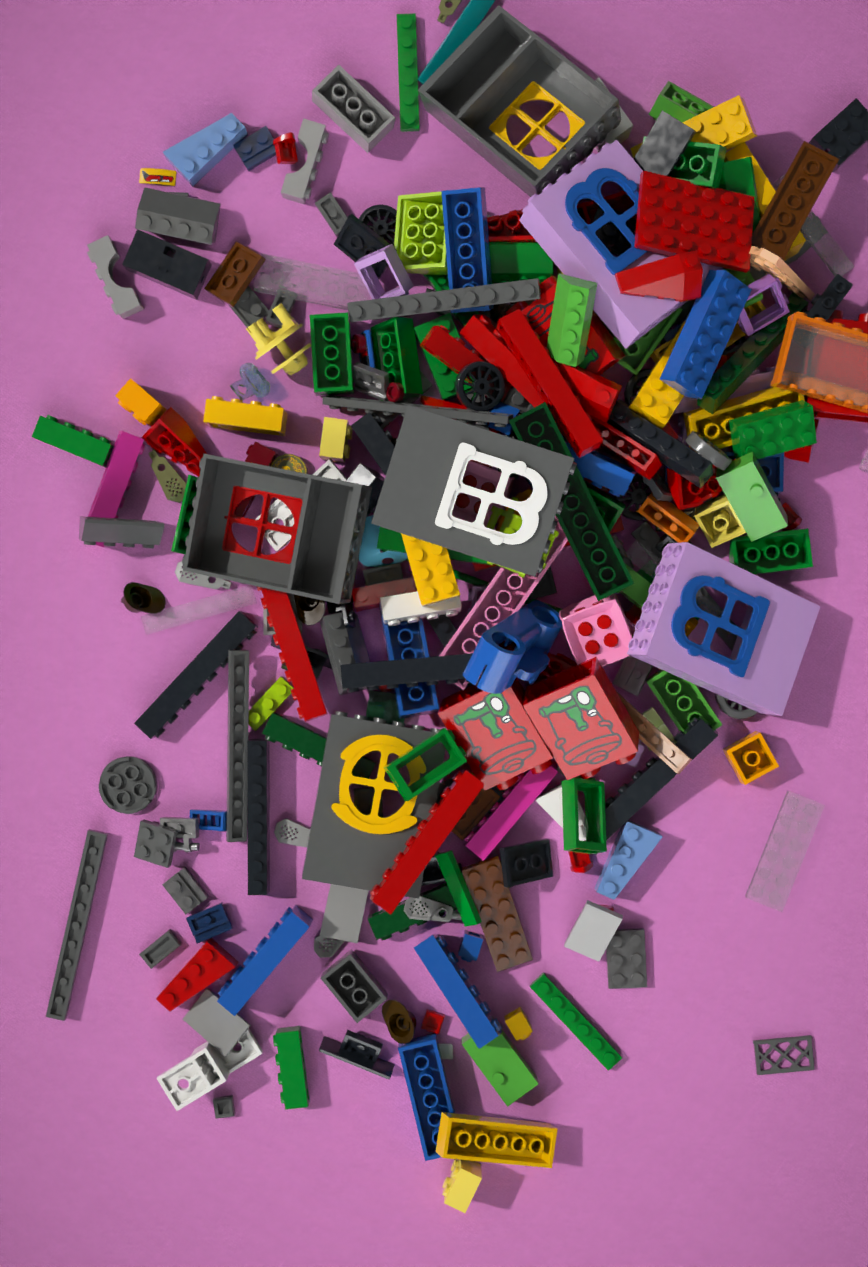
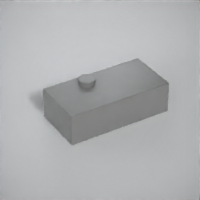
[312,65,395,153]

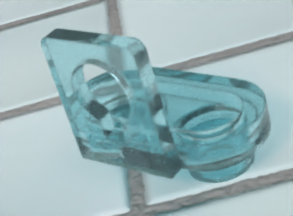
[230,363,270,400]

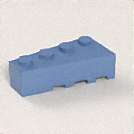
[163,113,248,187]
[594,820,663,900]

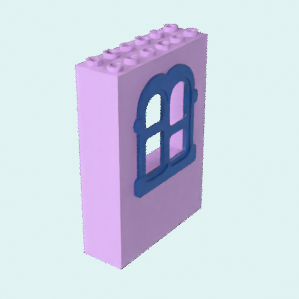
[519,140,724,349]
[627,542,821,716]

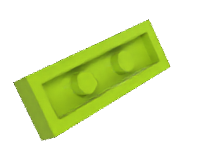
[248,676,294,731]

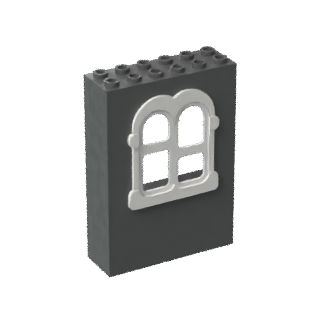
[371,405,577,577]

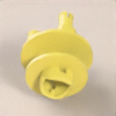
[246,303,311,375]

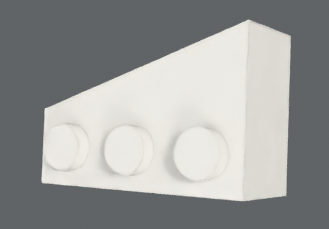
[535,784,586,841]

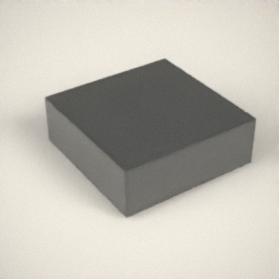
[213,1095,235,1119]

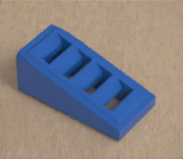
[190,809,227,831]

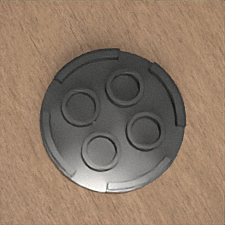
[99,756,157,814]

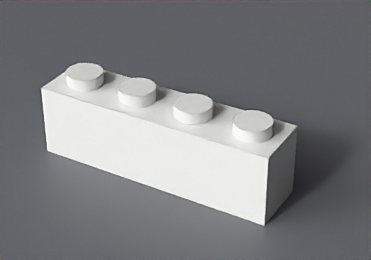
[380,591,462,626]

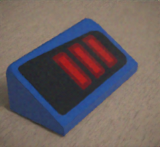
[359,330,376,369]

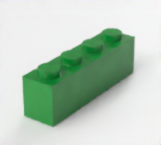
[31,415,114,468]
[273,1026,310,1110]

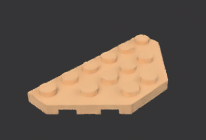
[749,246,815,301]

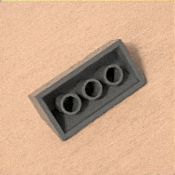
[135,188,221,245]
[79,516,164,548]
[320,612,370,695]

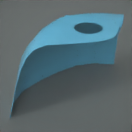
[358,515,408,567]

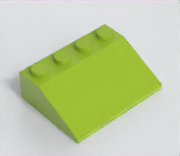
[394,191,448,276]

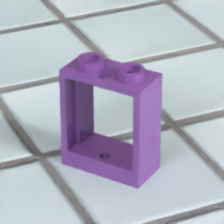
[737,273,790,336]

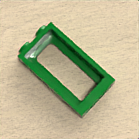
[383,728,467,801]
[562,776,607,854]

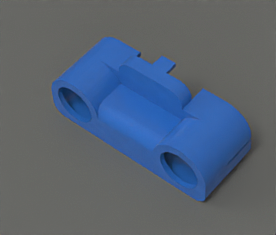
[463,600,562,694]

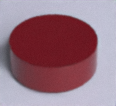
[351,334,366,353]
[386,383,404,402]

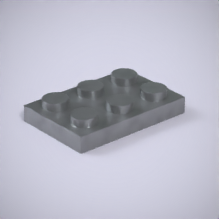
[606,928,647,989]

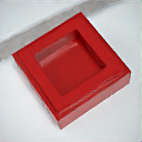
[421,1009,445,1034]

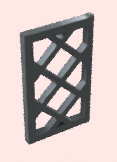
[753,1035,814,1075]

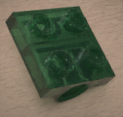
[366,690,405,725]

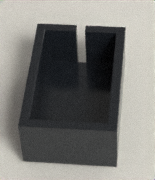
[809,98,868,172]

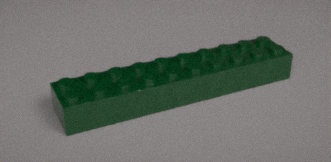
[509,402,635,601]

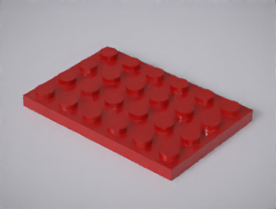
[634,170,755,273]

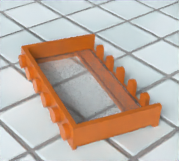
[770,312,868,413]

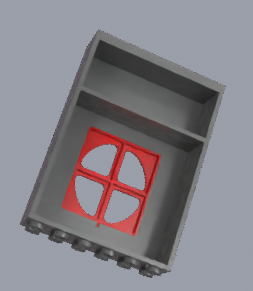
[182,454,372,604]

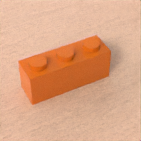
[637,493,699,543]

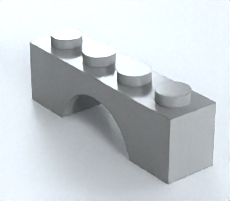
[281,118,329,205]
[87,235,144,319]

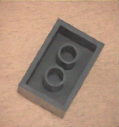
[320,949,388,1023]

